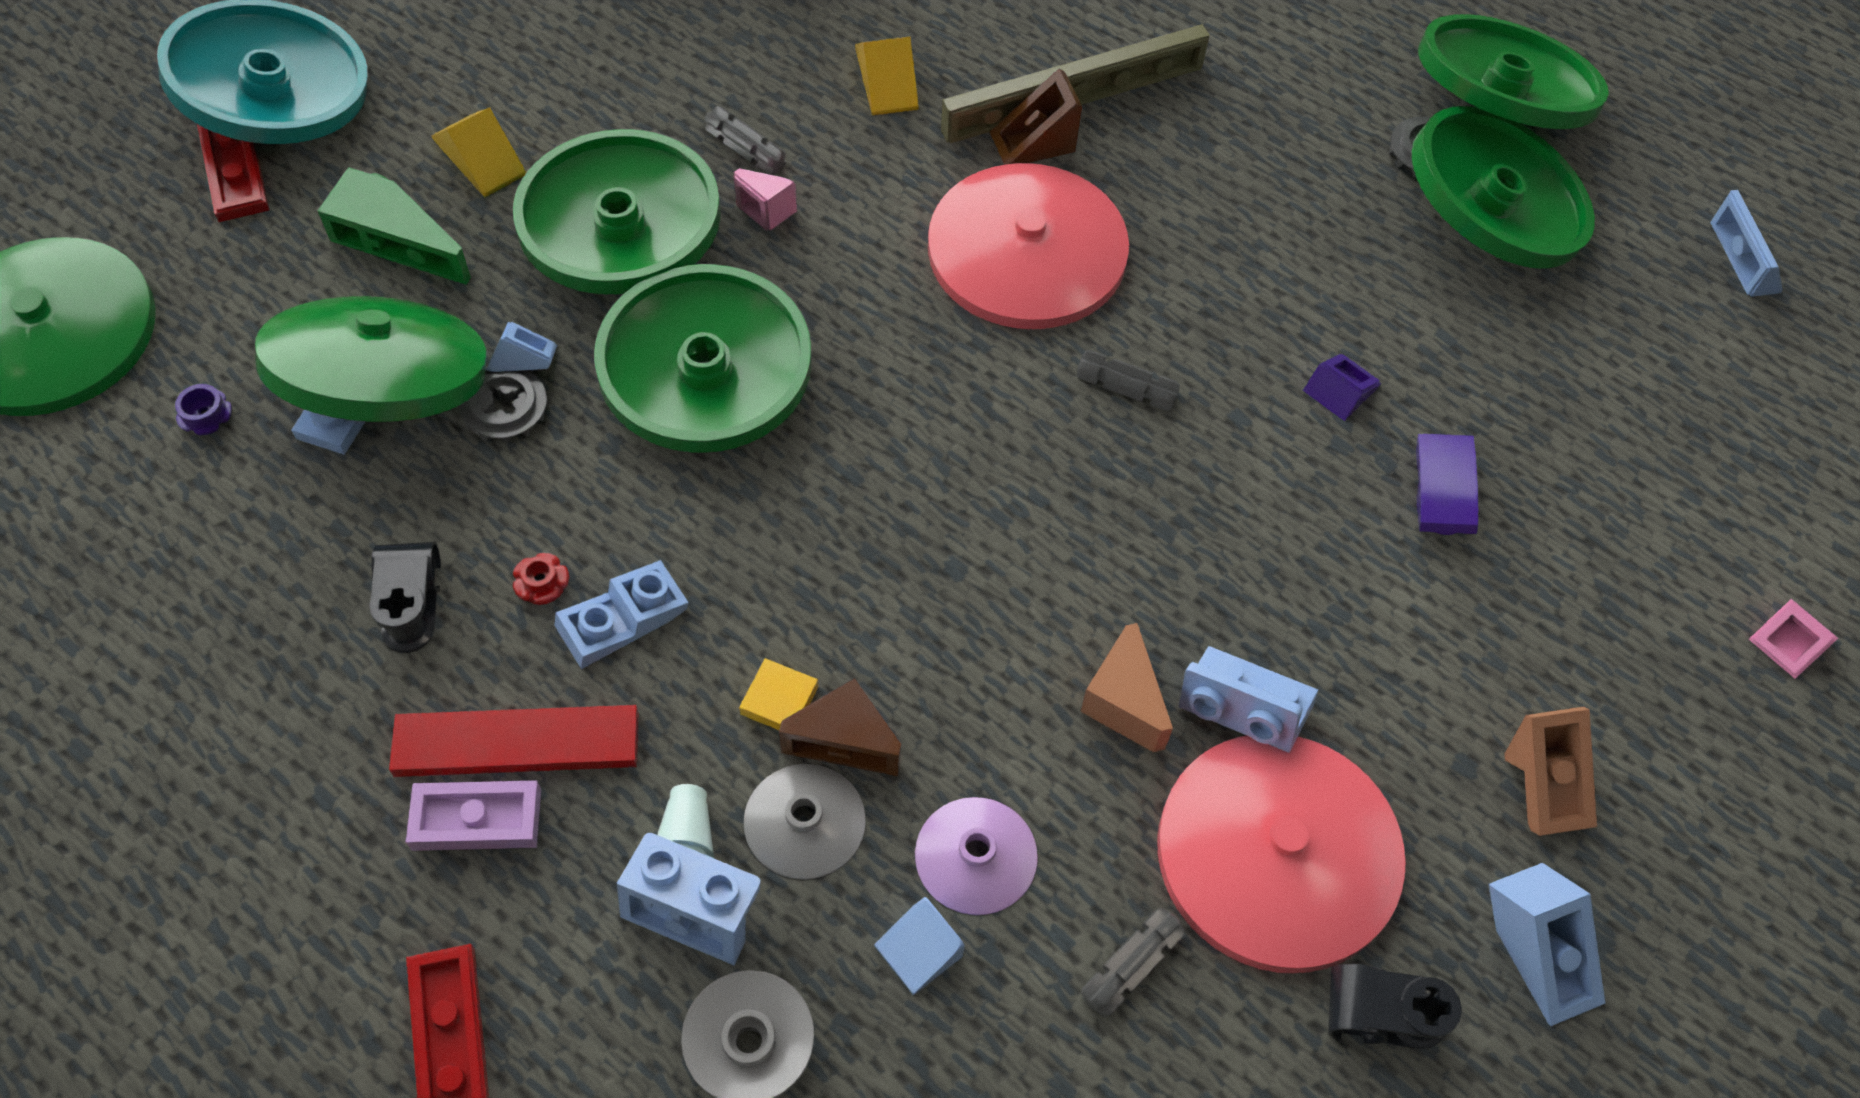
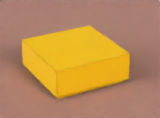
[739,658,818,730]

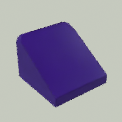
[1303,354,1381,421]

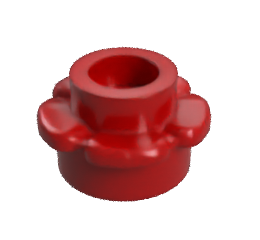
[512,553,569,605]

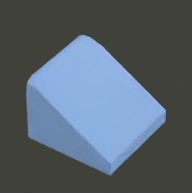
[486,322,557,372]
[874,897,965,996]

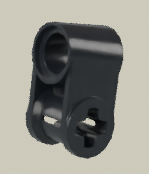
[369,542,441,653]
[1328,964,1462,1049]

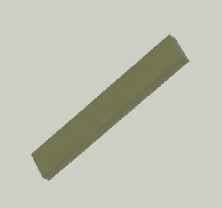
[941,24,1210,143]

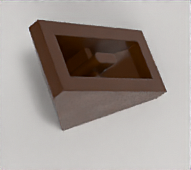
[990,68,1082,165]
[779,678,901,776]

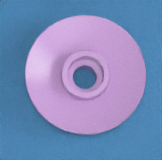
[915,797,1037,915]

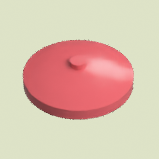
[928,163,1129,329]
[1157,735,1406,973]

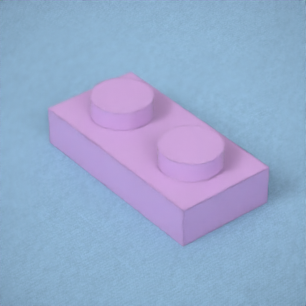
[406,781,541,851]

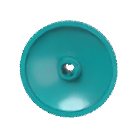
[157,0,368,144]

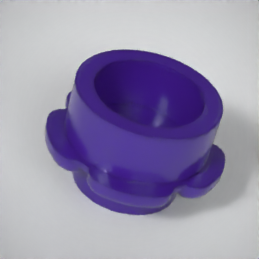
[175,384,232,436]

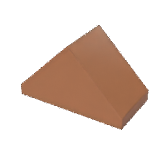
[1081,623,1173,752]

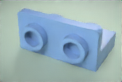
[1179,646,1318,753]
[617,833,760,965]

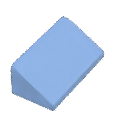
[1710,190,1782,297]

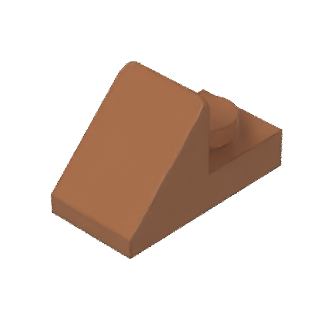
[1505,707,1597,836]

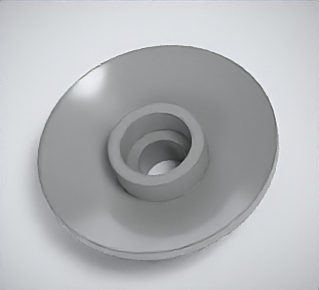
[744,764,865,880]
[681,970,814,1098]

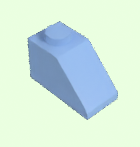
[1489,863,1605,1026]

